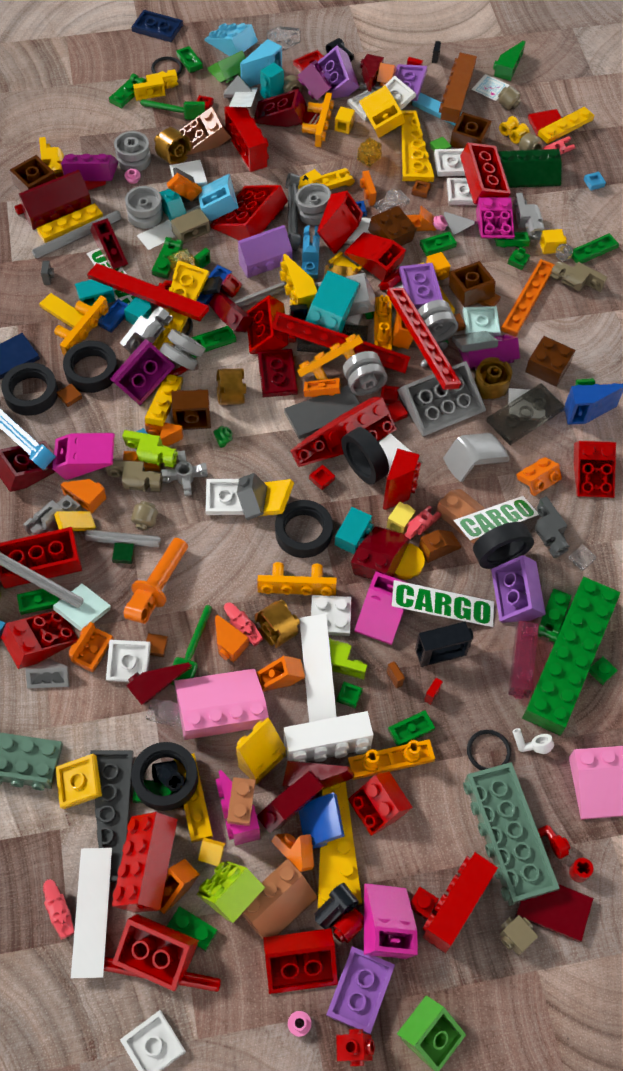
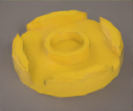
[394,543,425,580]

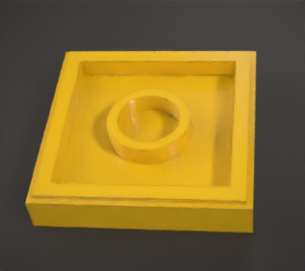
[258,479,294,517]
[55,754,102,809]

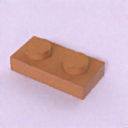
[227,777,256,826]

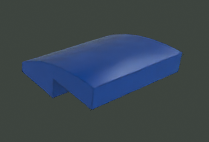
[299,792,345,849]

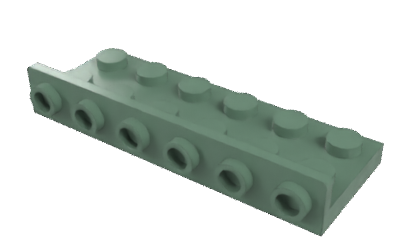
[0,733,63,791]
[463,762,560,906]

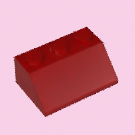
[247,295,289,354]
[383,448,422,510]
[112,914,199,991]
[263,928,338,994]

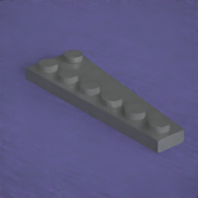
[90,750,134,882]

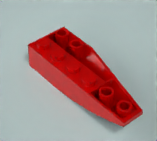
[290,396,397,467]

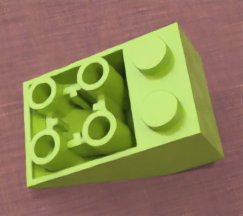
[196,861,265,923]

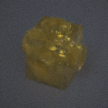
[357,138,382,167]
[168,248,196,273]

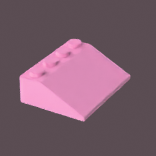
[174,669,269,740]
[569,746,623,820]

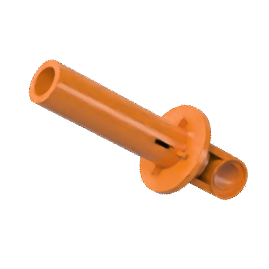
[124,538,188,624]

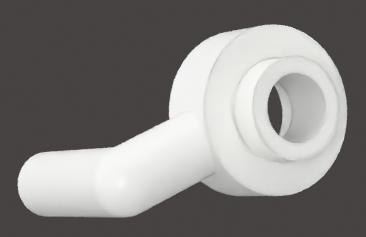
[512,728,554,754]

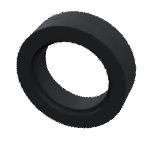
[63,341,118,393]
[1,363,58,416]
[341,427,389,484]
[275,500,333,558]
[473,522,534,569]
[131,742,198,811]

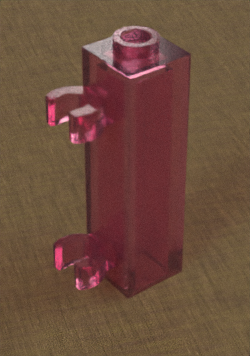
[508,621,539,699]

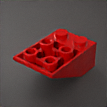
[317,191,363,254]
[344,232,406,281]
[574,441,616,498]
[1,611,78,669]

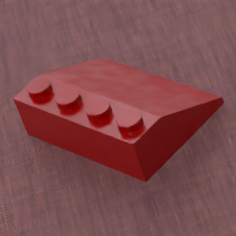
[210,185,288,241]

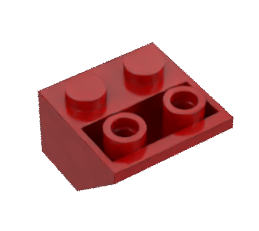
[348,771,413,836]

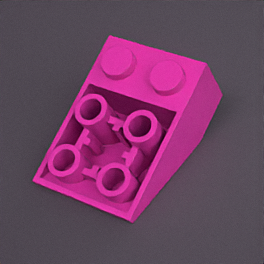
[476,197,515,239]
[52,433,115,480]
[354,572,408,645]
[216,770,260,846]
[364,883,418,959]

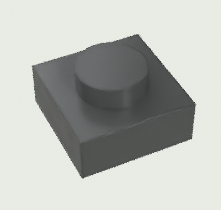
[41,261,54,285]

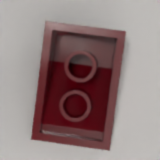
[254,89,306,127]
[0,441,55,492]
[351,526,410,580]

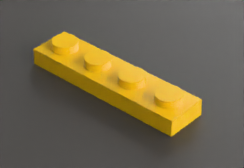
[538,106,595,144]
[37,203,103,243]
[145,375,183,426]
[174,753,213,843]

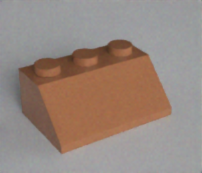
[436,489,486,544]
[241,859,318,939]

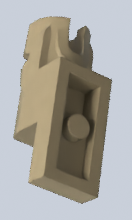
[550,261,608,292]
[106,460,162,492]

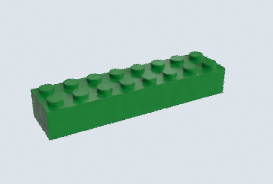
[522,576,621,736]

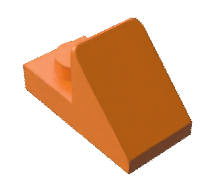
[406,206,437,231]
[145,422,184,447]
[271,833,314,872]

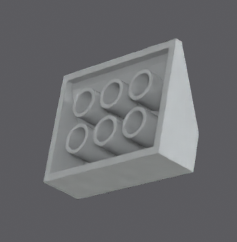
[397,361,486,436]

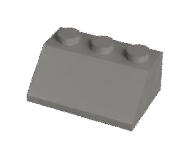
[315,273,375,317]

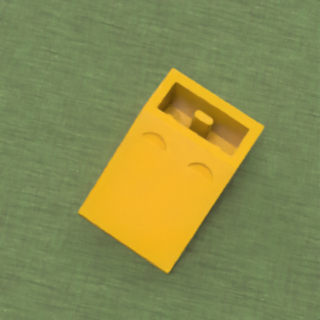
[359,85,406,138]
[279,254,317,313]
[236,717,286,785]

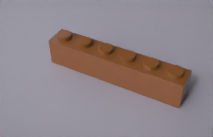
[439,52,477,123]

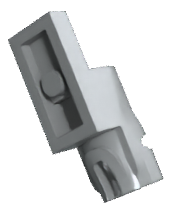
[513,193,545,240]
[120,306,173,354]
[23,494,82,535]

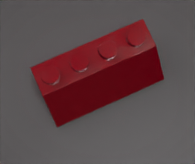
[19,170,92,230]

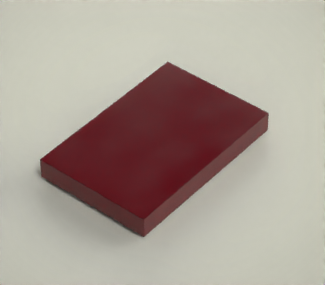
[258,349,298,398]
[515,884,594,943]

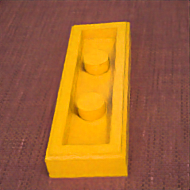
[39,293,84,328]

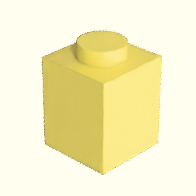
[387,502,416,534]

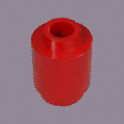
[332,908,364,943]

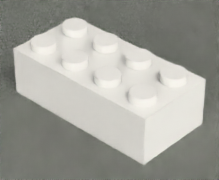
[284,711,373,762]

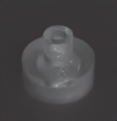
[555,244,573,262]

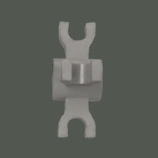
[161,450,208,496]

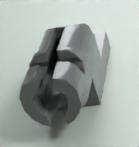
[535,496,570,558]

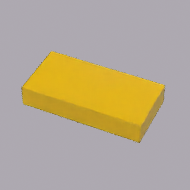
[54,511,96,531]

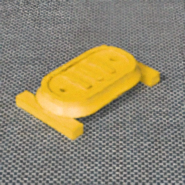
[328,251,363,272]

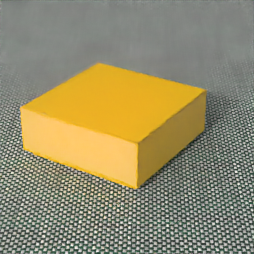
[198,837,225,866]

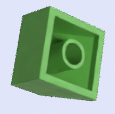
[207,50,246,83]
[397,996,466,1071]

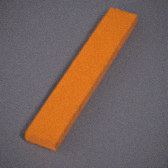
[500,259,555,337]

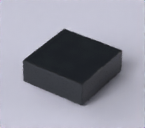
[432,41,441,64]
[202,276,223,295]
[289,304,308,320]

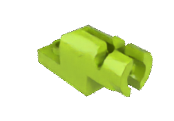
[122,430,178,468]
[329,638,367,680]

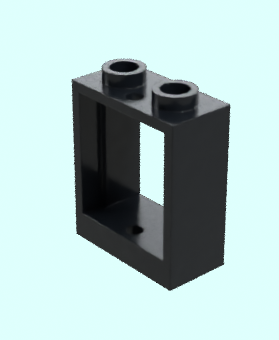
[415,621,473,667]

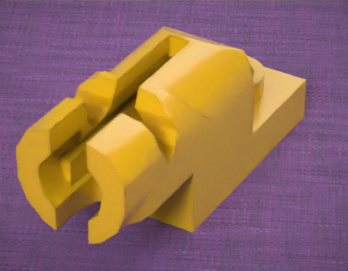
[133,69,178,101]
[39,137,64,178]

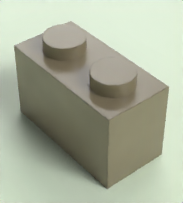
[171,208,210,244]

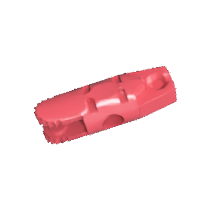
[542,136,576,155]
[405,506,441,539]
[223,602,263,647]
[43,879,74,940]

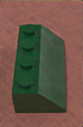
[498,149,562,188]

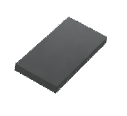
[452,331,498,352]
[284,385,360,439]

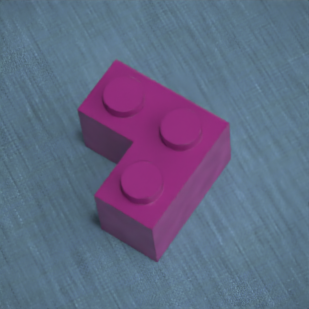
[298,60,332,101]

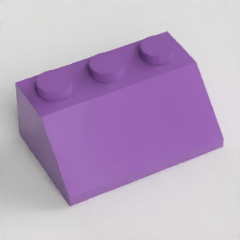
[318,46,360,99]
[238,225,293,278]
[491,555,546,623]

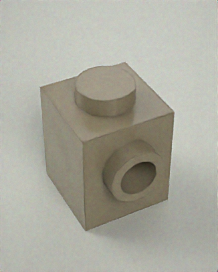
[499,915,539,956]

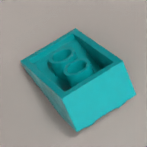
[305,270,360,333]

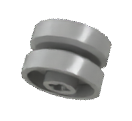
[114,131,151,172]
[296,183,331,225]
[125,186,163,229]
[417,300,458,343]
[159,329,206,370]
[343,351,388,396]

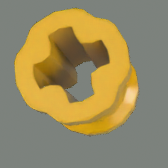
[499,116,519,136]
[509,123,530,144]

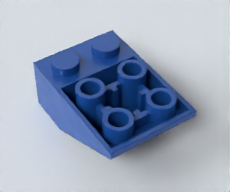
[564,383,623,425]

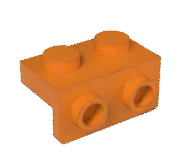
[516,457,562,496]
[69,622,114,672]

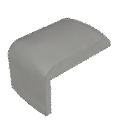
[443,433,510,482]

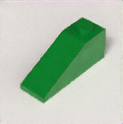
[493,41,526,81]

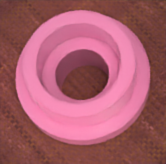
[124,169,140,184]
[433,215,448,231]
[288,1011,311,1037]

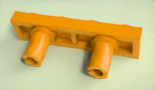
[302,92,334,147]
[54,295,109,356]
[374,295,392,350]
[297,334,363,380]
[257,562,337,596]
[348,739,435,780]

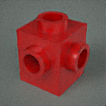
[336,1029,375,1067]

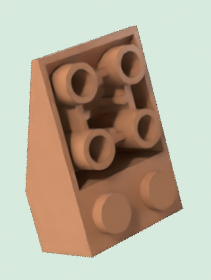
[179,107,231,156]

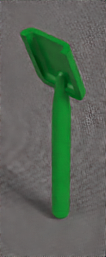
[140,99,205,120]
[171,605,212,686]

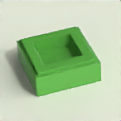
[430,137,452,151]

